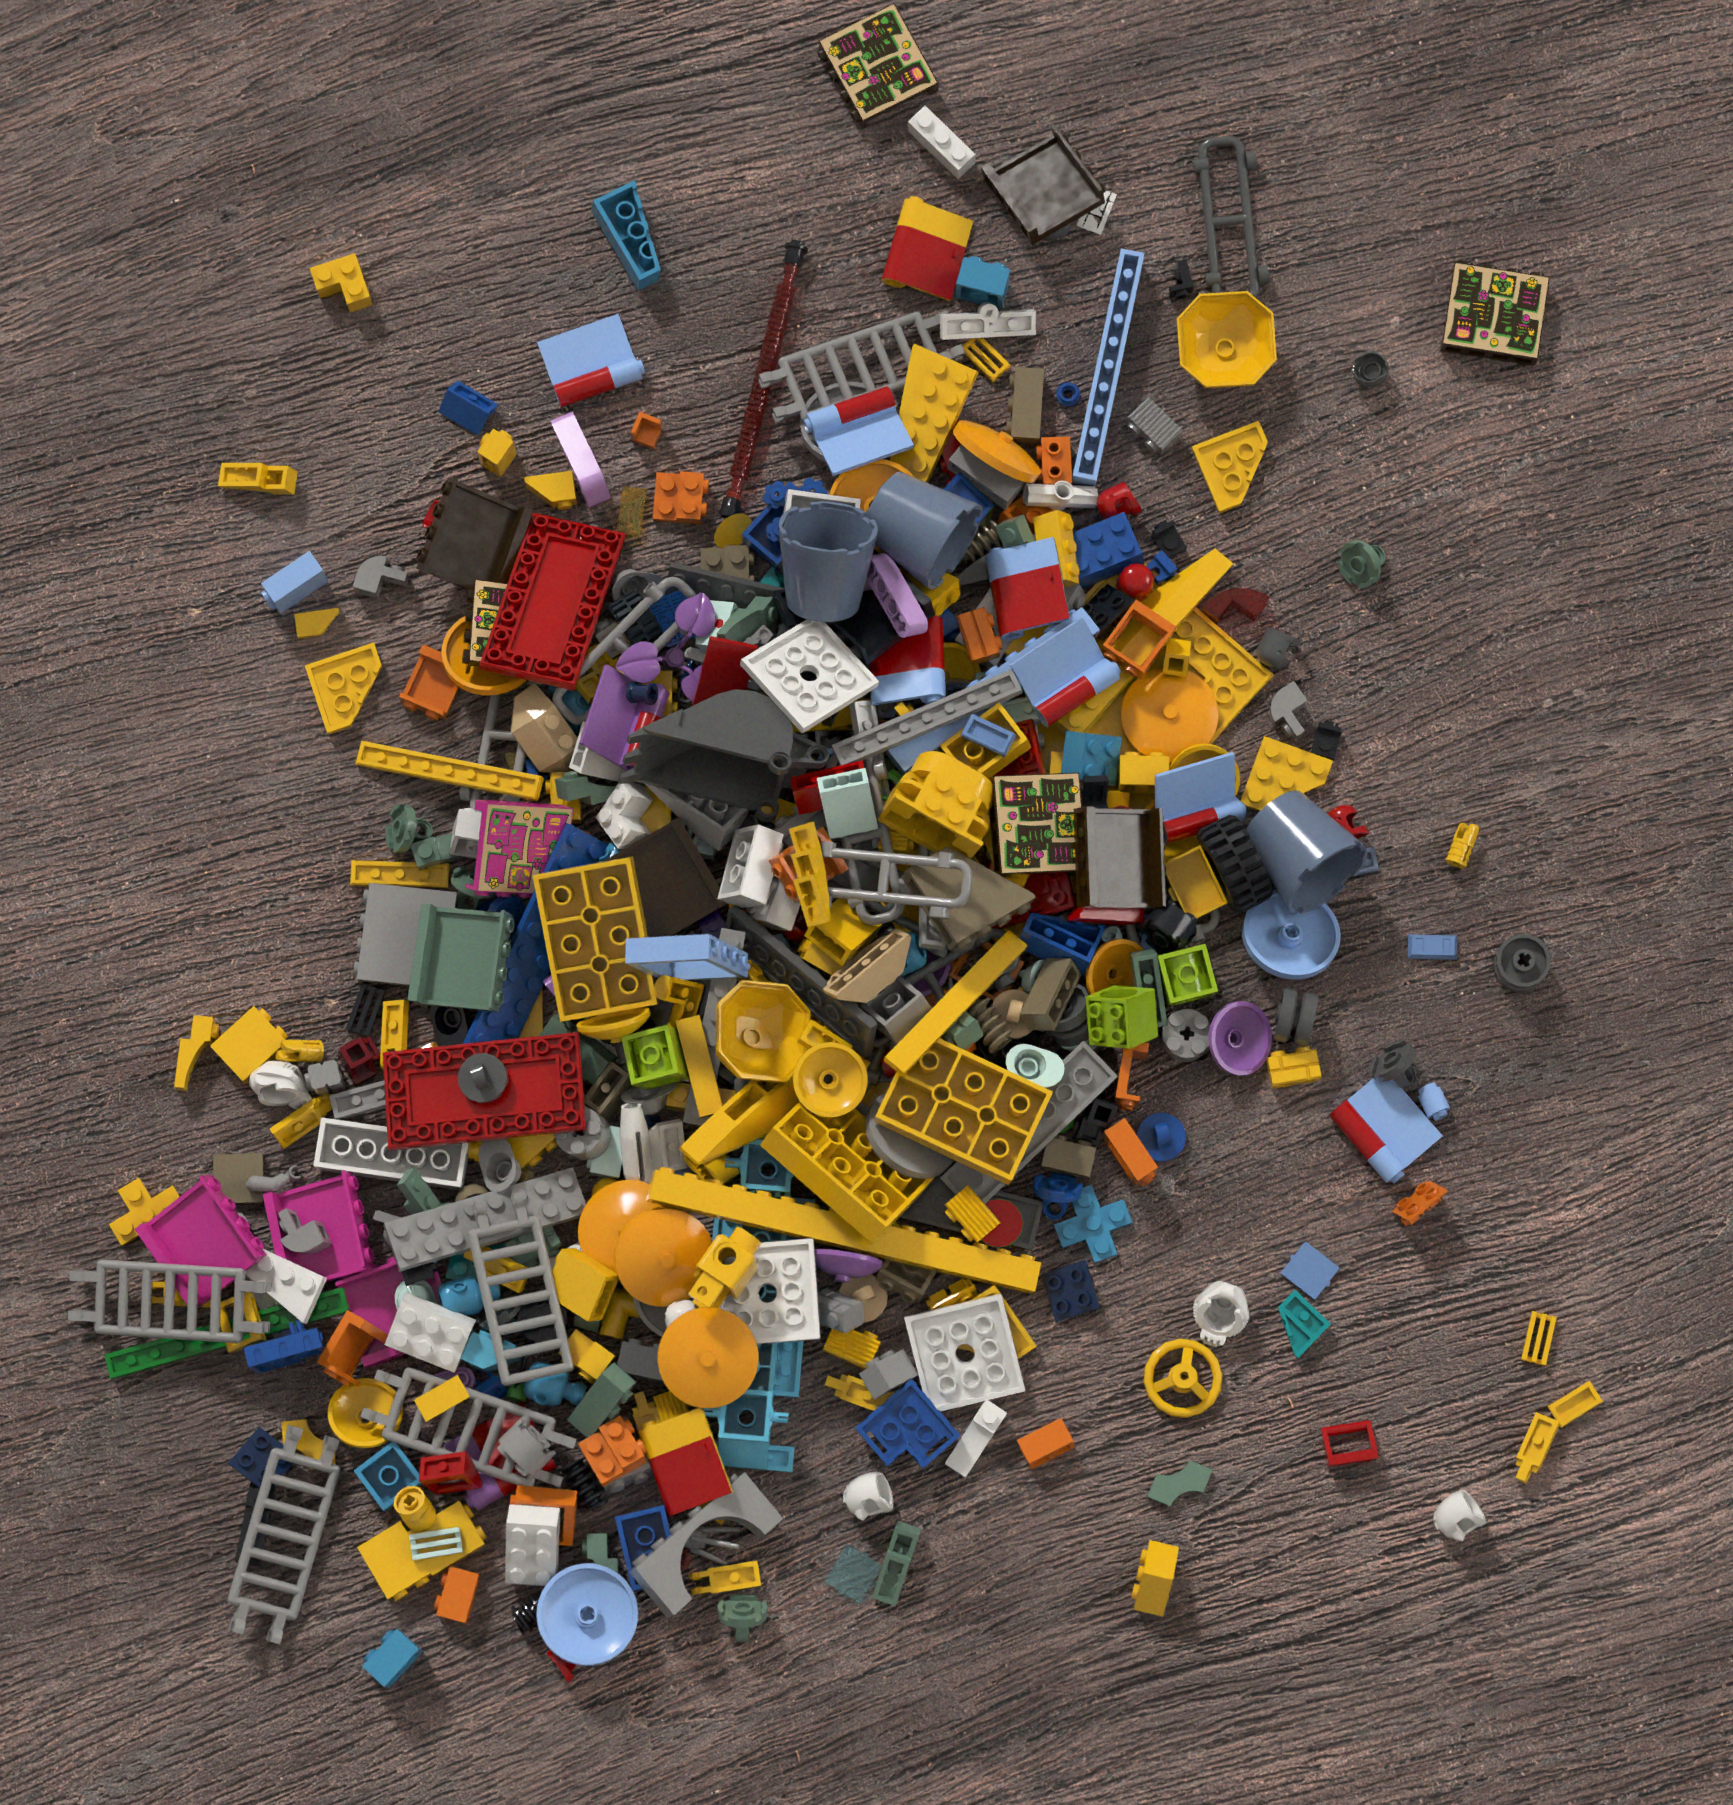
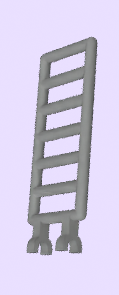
[468,1192,574,1386]

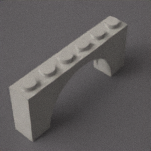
[629,1472,783,1618]

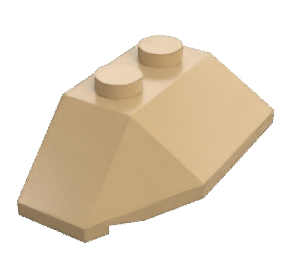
[511,683,578,773]
[823,928,911,1003]

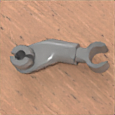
[246,1165,302,1192]

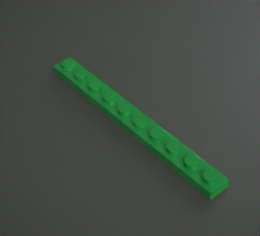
[104,1287,350,1379]

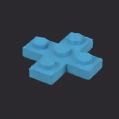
[1054,1185,1132,1263]

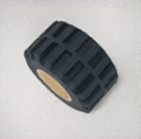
[609,590,663,647]

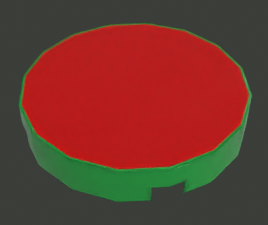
[980,1198,1023,1249]

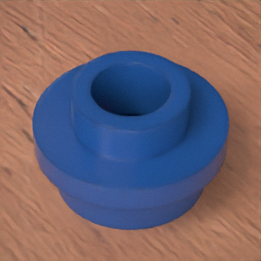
[1056,382,1080,406]

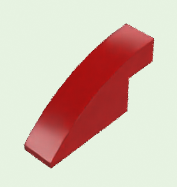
[1067,907,1144,925]

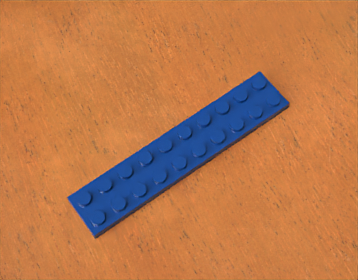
[463,823,609,1044]

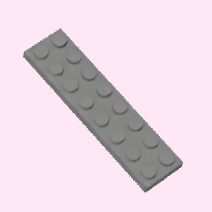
[940,1040,1118,1204]
[384,1167,586,1272]

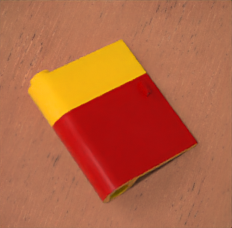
[881,196,973,302]
[638,1408,733,1516]

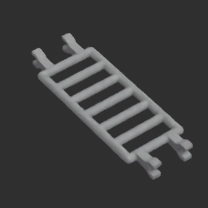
[758,310,965,424]
[68,1259,272,1343]
[360,1367,577,1487]
[227,1425,340,1644]

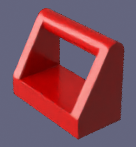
[1321,1420,1379,1467]
[419,1451,482,1495]

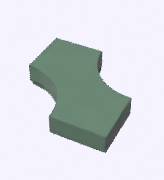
[1147,1460,1212,1507]

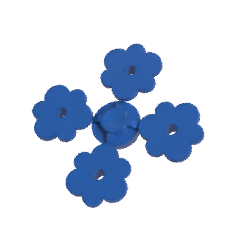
[763,478,827,543]

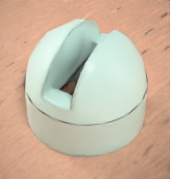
[1101,926,1123,943]

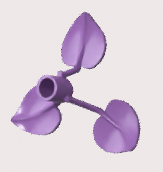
[615,593,715,702]

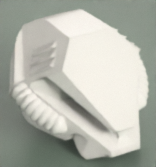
[249,1061,312,1109]
[1193,1281,1250,1347]

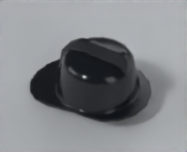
[430,1006,470,1046]

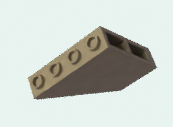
[901,846,1036,951]

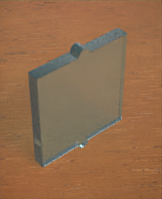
[824,1544,882,1603]

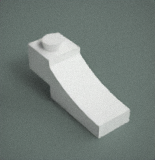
[945,1399,1007,1478]

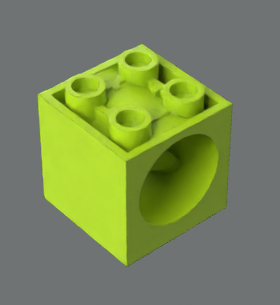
[1158,944,1218,1008]
[1086,985,1158,1049]
[621,1024,690,1091]

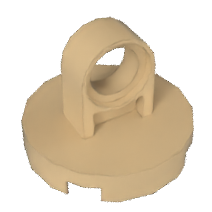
[991,989,1033,1039]
[839,1274,888,1323]

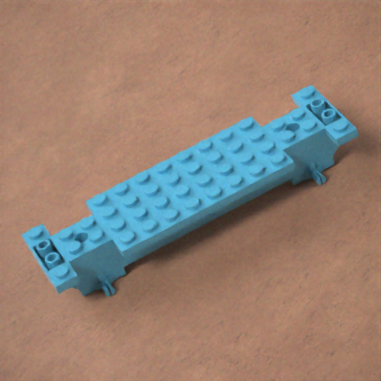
[703,1137,816,1473]

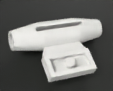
[619,1103,687,1184]

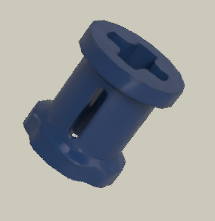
[626,681,658,705]

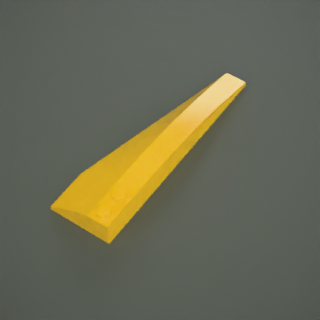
[1021,549,1234,735]

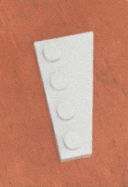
[245,1249,327,1324]

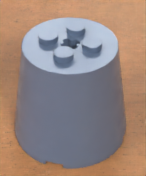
[865,472,983,590]
[779,501,878,622]
[1246,790,1367,914]

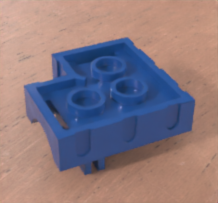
[244,1320,326,1374]
[855,1378,961,1469]

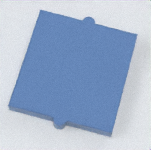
[1280,1241,1339,1300]

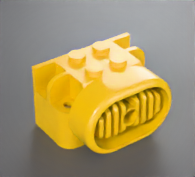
[877,751,993,859]

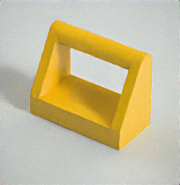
[220,1292,267,1353]

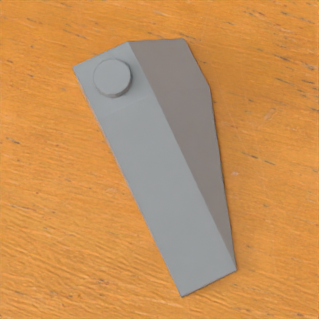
[645,784,750,851]

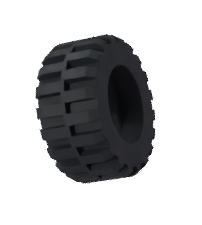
[1196,815,1273,913]

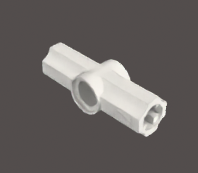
[1022,481,1098,511]

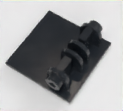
[1082,584,1135,640]

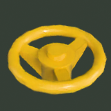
[1143,1338,1223,1418]

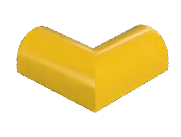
[654,975,705,1028]
[599,1287,641,1340]

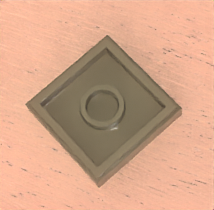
[213,1153,264,1204]

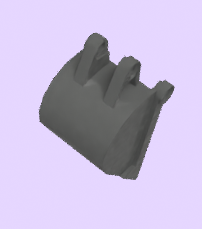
[618,689,829,823]

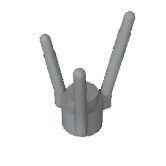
[684,1526,740,1566]

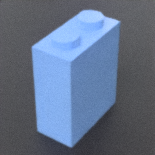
[261,551,328,614]

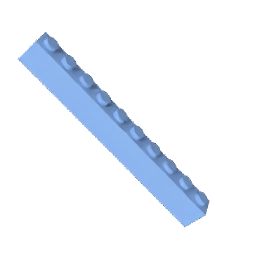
[1072,248,1145,487]
[886,607,1100,776]

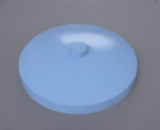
[1242,889,1341,979]
[537,1563,638,1666]

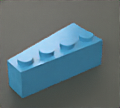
[591,180,661,291]

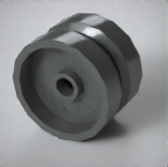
[1493,934,1551,993]
[1048,984,1089,1047]
[1273,987,1318,1048]

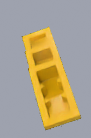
[789,821,830,928]

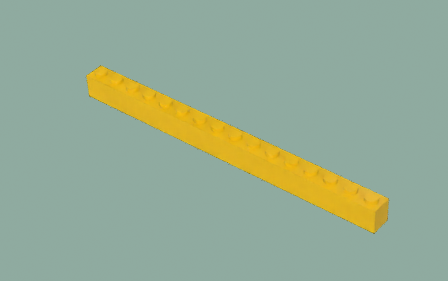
[646,1167,1041,1294]

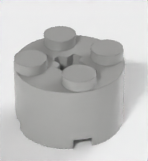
[1161,1009,1210,1062]
[554,1107,610,1160]
[497,1418,556,1476]

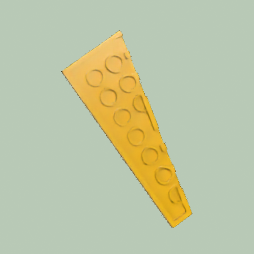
[890,344,979,483]

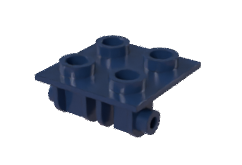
[1042,1260,1100,1322]
[228,1427,293,1490]

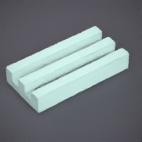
[409,1527,463,1561]

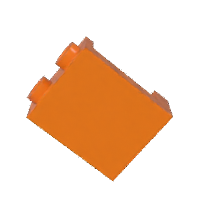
[399,644,460,721]
[769,827,849,903]
[1114,1042,1149,1111]
[317,1310,388,1387]

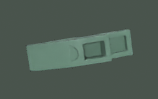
[397,1167,465,1256]

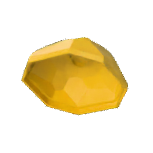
[1177,291,1277,388]
[715,980,811,1083]

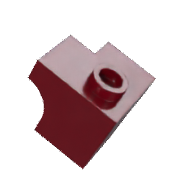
[337,1036,380,1087]

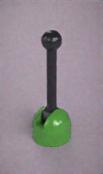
[506,1342,531,1402]

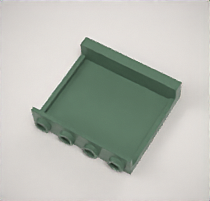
[408,903,514,1012]

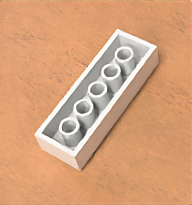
[313,1117,469,1190]

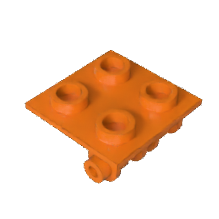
[1392,1180,1448,1227]

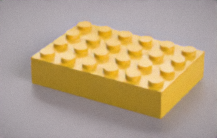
[533,856,660,1022]
[873,1038,1053,1186]
[760,1083,934,1244]

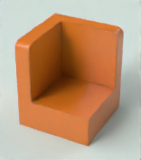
[630,411,663,449]

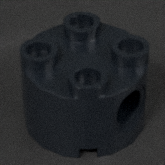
[1140,899,1197,955]
[518,1300,569,1344]

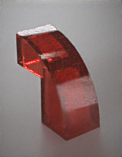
[1201,588,1270,624]

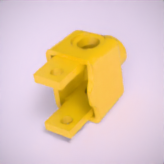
[688,1226,761,1309]

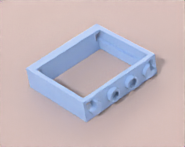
[625,934,750,981]

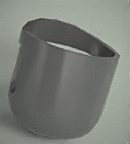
[1256,627,1301,669]

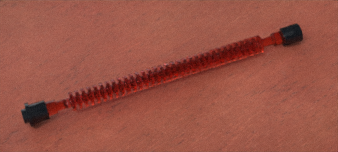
[719,240,808,519]

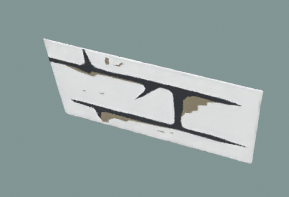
[1077,190,1117,235]

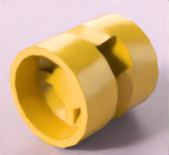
[394,1486,436,1532]

